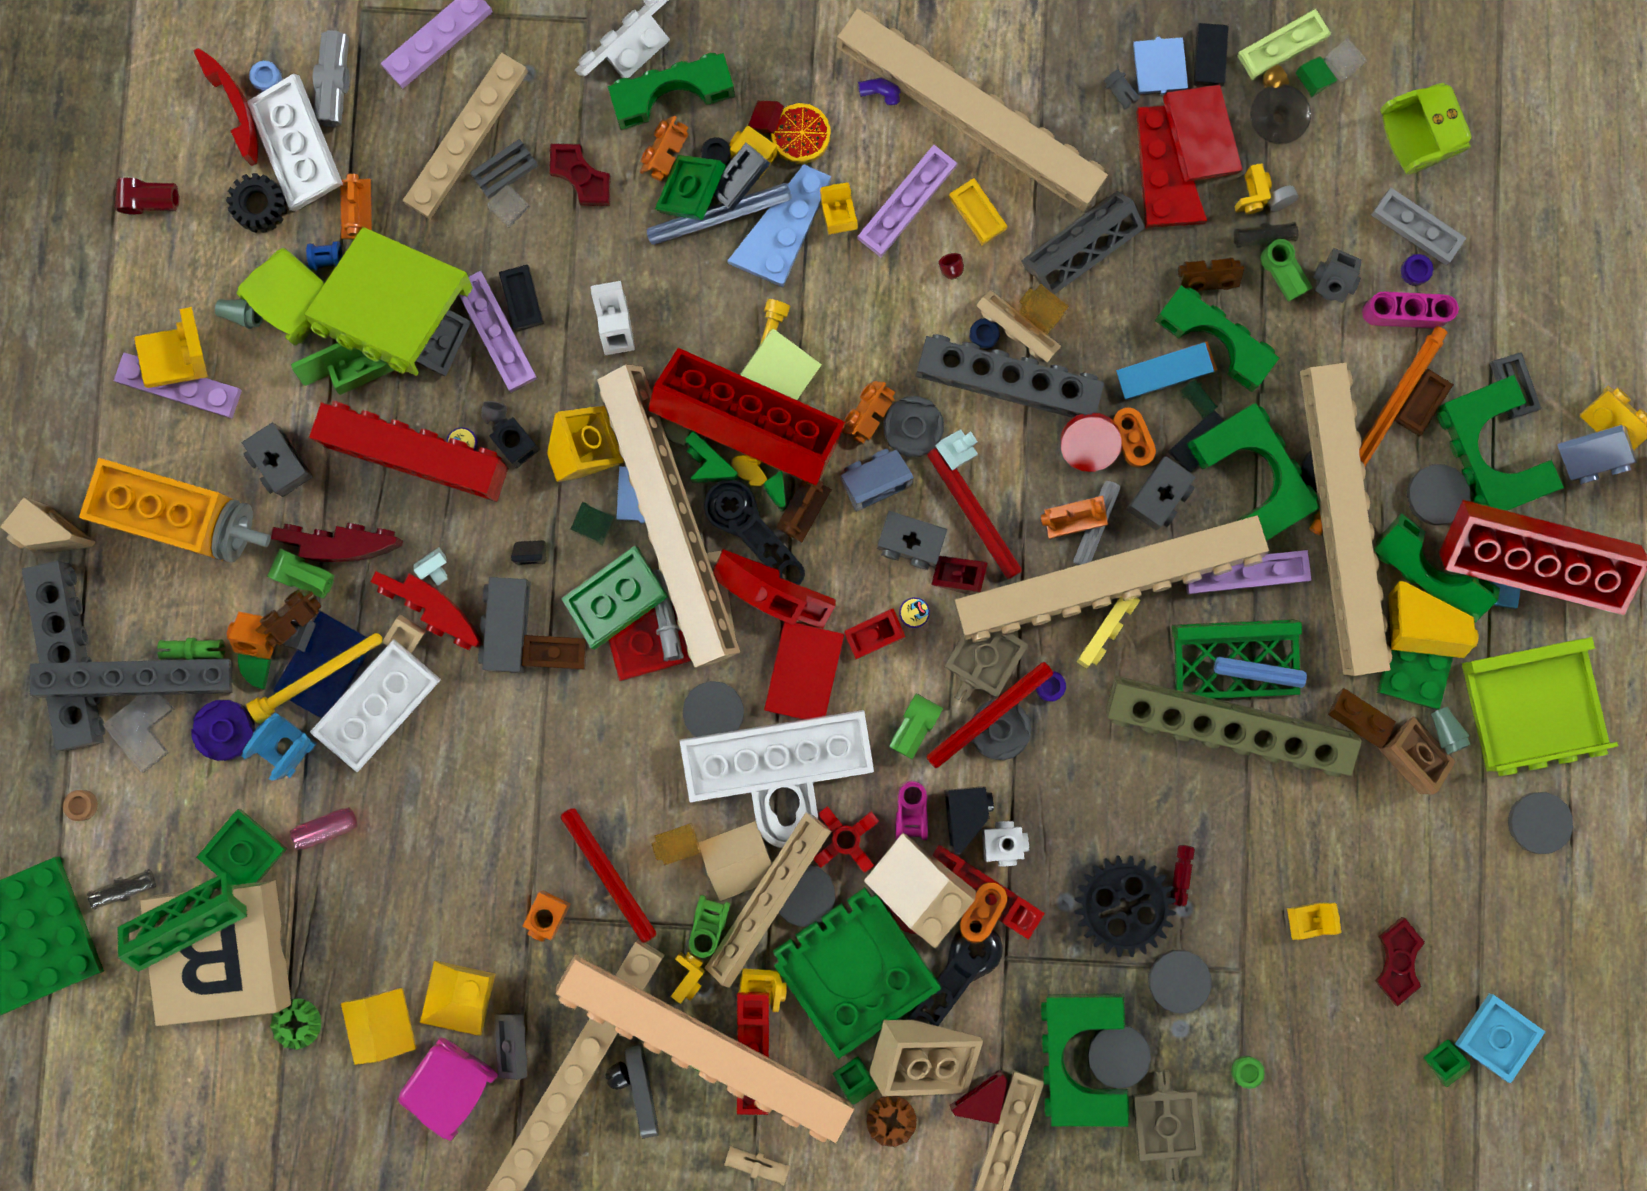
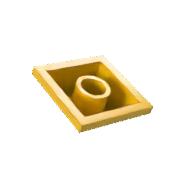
[547,405,624,482]
[420,960,495,1036]

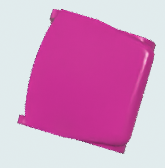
[397,1037,498,1141]

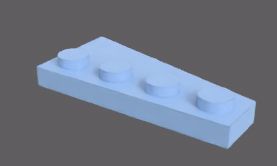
[728,165,831,287]

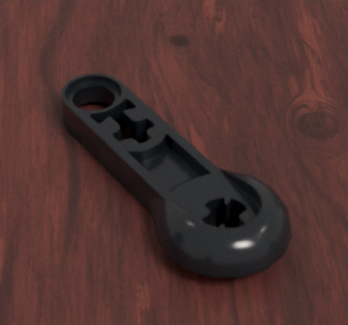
[704,480,805,585]
[907,923,1003,1026]

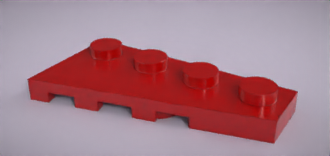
[1136,106,1207,228]

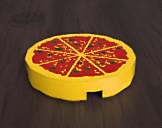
[771,103,831,165]

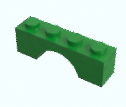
[607,53,735,130]
[1155,285,1280,392]
[1374,513,1500,624]

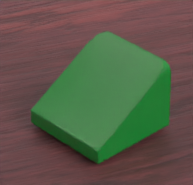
[1295,56,1337,97]
[763,470,786,511]
[1423,1039,1470,1087]
[832,1056,878,1105]

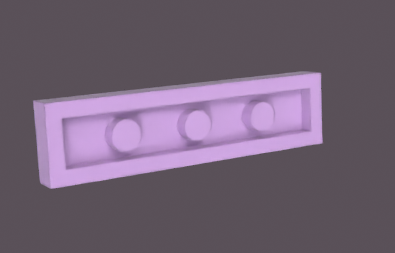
[381,0,492,89]
[858,145,957,257]
[459,271,537,393]
[114,352,242,419]
[1186,550,1311,595]

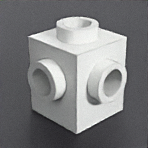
[982,821,1029,866]

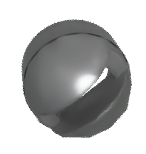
[481,401,507,426]

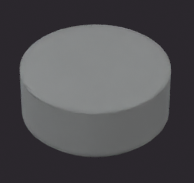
[1267,185,1299,211]

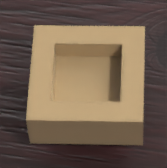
[382,615,426,654]

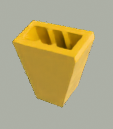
[1389,581,1479,658]

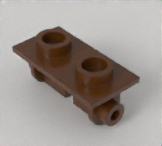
[1178,257,1244,292]
[776,480,832,543]
[256,590,322,648]

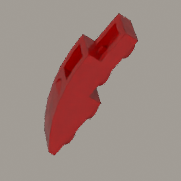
[712,549,836,629]
[370,571,483,651]

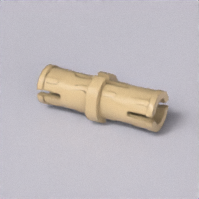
[724,1146,790,1186]

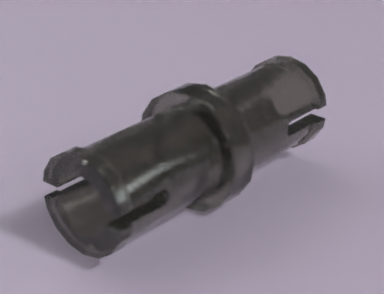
[1234,222,1299,248]
[87,869,156,910]

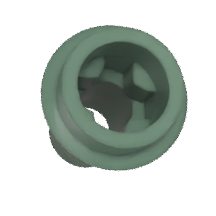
[215,299,263,329]
[1431,706,1471,755]

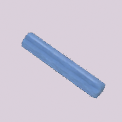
[1214,657,1307,688]

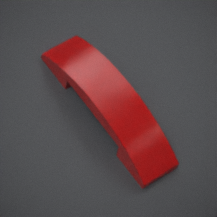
[193,48,259,166]
[932,845,1045,940]
[737,992,769,1115]

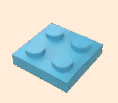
[1454,993,1545,1084]

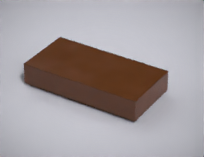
[1394,368,1454,436]

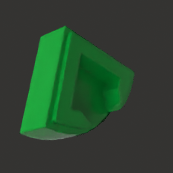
[238,653,272,689]

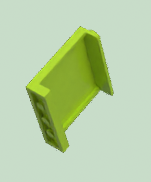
[304,227,473,376]
[1461,637,1619,776]

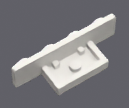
[575,0,670,78]

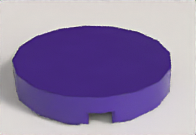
[191,700,255,761]

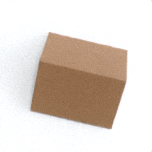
[1378,716,1455,795]

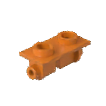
[640,115,688,181]
[340,174,372,239]
[842,381,895,444]
[1041,496,1108,539]

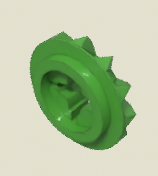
[269,998,321,1050]

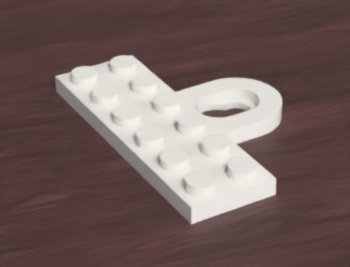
[680,710,874,848]

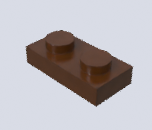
[522,635,587,670]
[1328,688,1396,749]

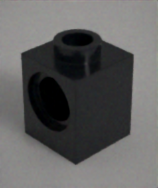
[489,417,540,469]

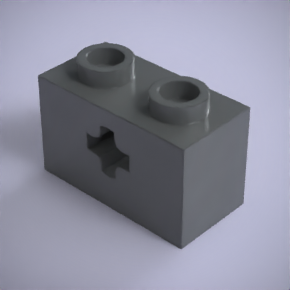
[241,422,313,497]
[1126,456,1196,530]
[877,511,947,570]

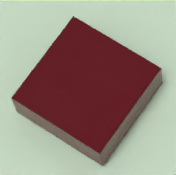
[748,101,784,134]

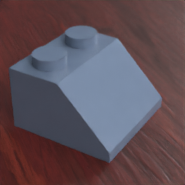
[1557,425,1637,484]
[841,448,914,512]

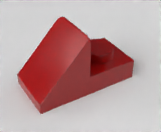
[844,608,906,659]

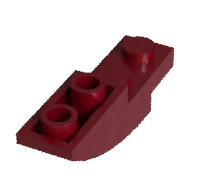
[271,523,403,562]

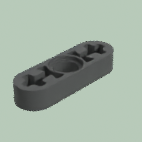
[625,1044,659,1139]

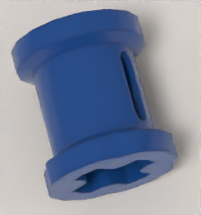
[306,241,343,271]

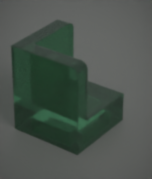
[570,502,615,546]

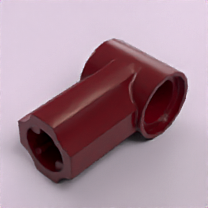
[115,177,180,215]

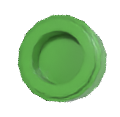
[1231,1055,1265,1089]

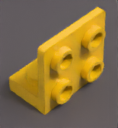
[134,307,208,388]

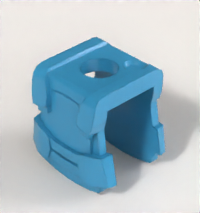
[242,713,317,781]

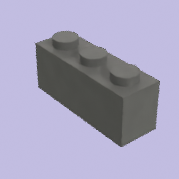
[478,577,531,673]

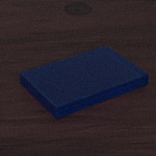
[273,611,370,719]

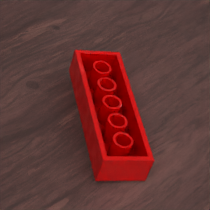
[648,348,846,486]
[309,401,509,502]
[1439,500,1647,615]

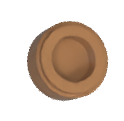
[63,790,98,821]

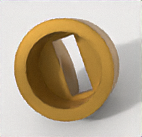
[1263,64,1289,92]

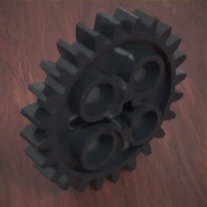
[1074,855,1176,958]

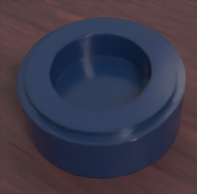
[969,318,1000,350]

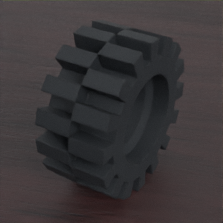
[226,173,287,233]

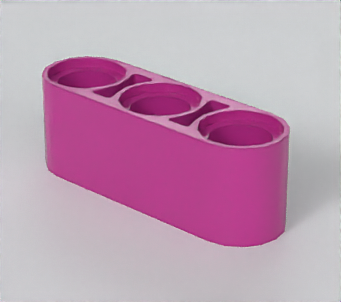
[1362,292,1459,328]

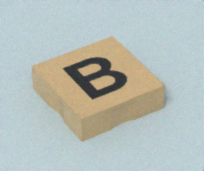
[140,880,291,1026]

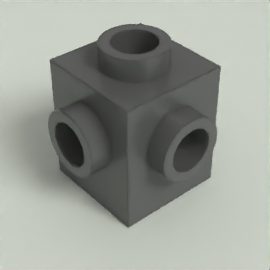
[1313,248,1362,303]

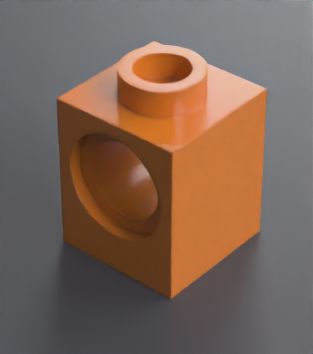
[227,612,274,660]
[522,890,571,942]

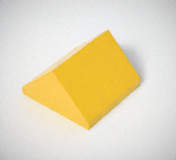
[341,987,417,1065]

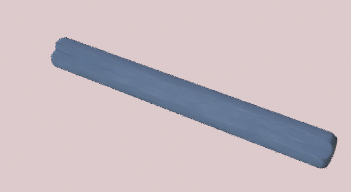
[647,183,792,245]

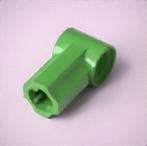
[1260,239,1313,302]
[267,549,335,599]
[889,693,943,759]

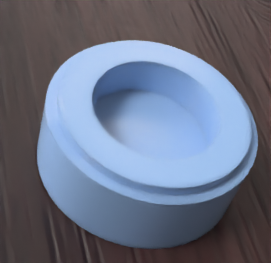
[249,61,282,92]

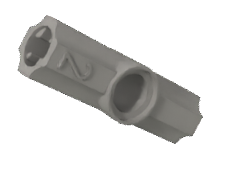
[313,30,350,127]

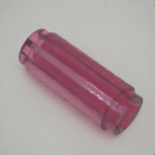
[290,807,358,850]

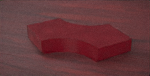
[550,144,611,206]
[1375,917,1425,1006]

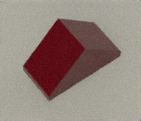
[931,556,988,595]
[949,1069,1007,1124]

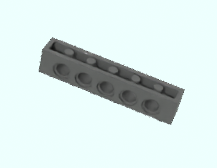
[916,334,1104,418]
[22,561,105,751]
[30,659,232,698]

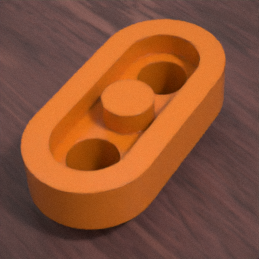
[1112,408,1156,468]
[960,883,1007,943]

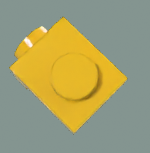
[1234,163,1272,214]
[820,182,858,235]
[1287,903,1341,940]
[671,952,705,1004]
[739,968,787,1012]

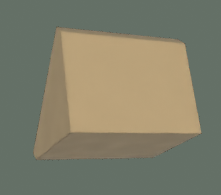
[699,821,772,901]

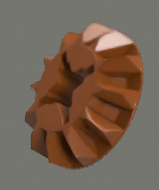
[867,1096,917,1147]

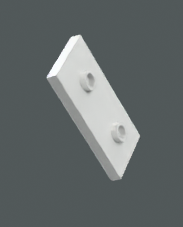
[247,73,343,212]
[310,639,441,772]

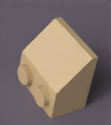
[0,497,96,553]

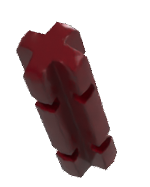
[1171,845,1195,907]

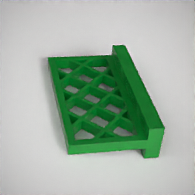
[1172,619,1302,698]

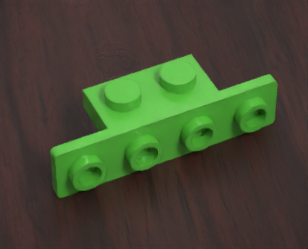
[291,343,394,395]

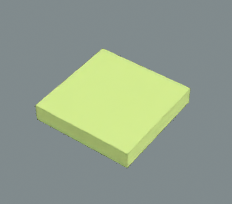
[739,329,822,400]

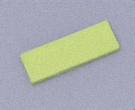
[1237,9,1331,81]

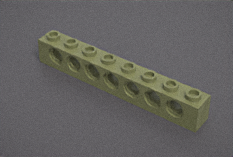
[1106,676,1362,777]

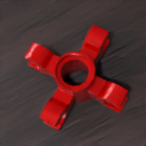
[814,806,879,873]

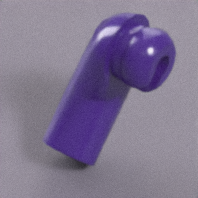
[858,78,901,105]

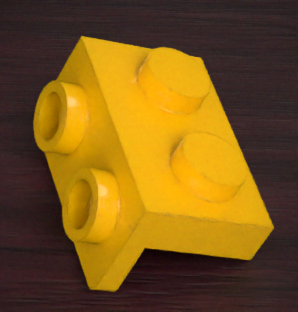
[1580,385,1647,451]

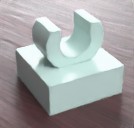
[935,429,978,471]
[414,547,448,586]

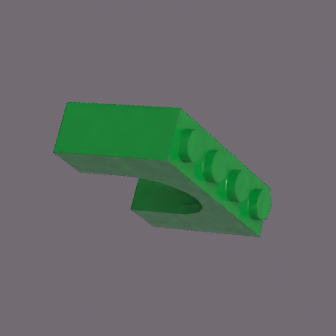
[1437,375,1564,511]
[1186,402,1320,541]
[1041,993,1129,1127]

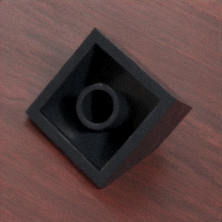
[944,786,994,854]

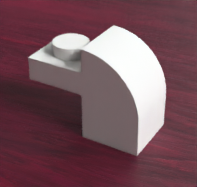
[591,281,635,355]

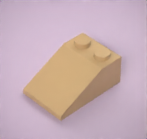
[864,833,976,948]
[869,1020,983,1096]

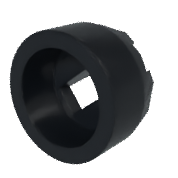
[605,1061,631,1090]

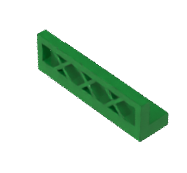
[118,872,247,972]

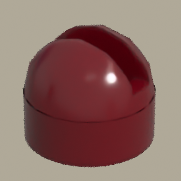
[938,253,964,280]

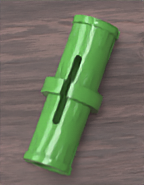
[157,638,225,660]

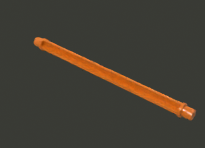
[1309,326,1448,536]

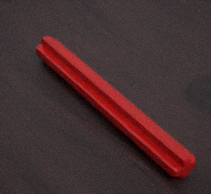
[927,448,1022,579]
[926,662,1053,768]
[560,808,656,943]

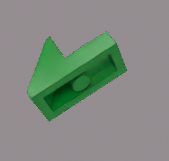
[685,431,739,483]

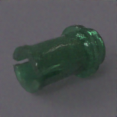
[1180,379,1218,419]

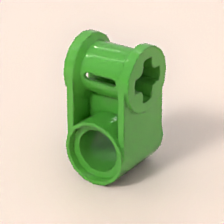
[689,895,731,958]

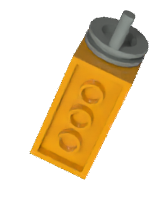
[79,457,271,563]

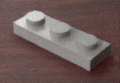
[1371,188,1466,265]

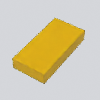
[949,178,1008,246]

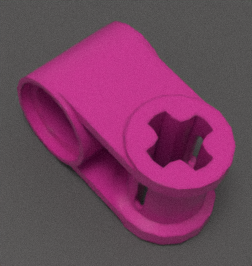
[895,780,928,840]

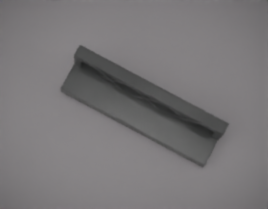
[1021,191,1145,298]

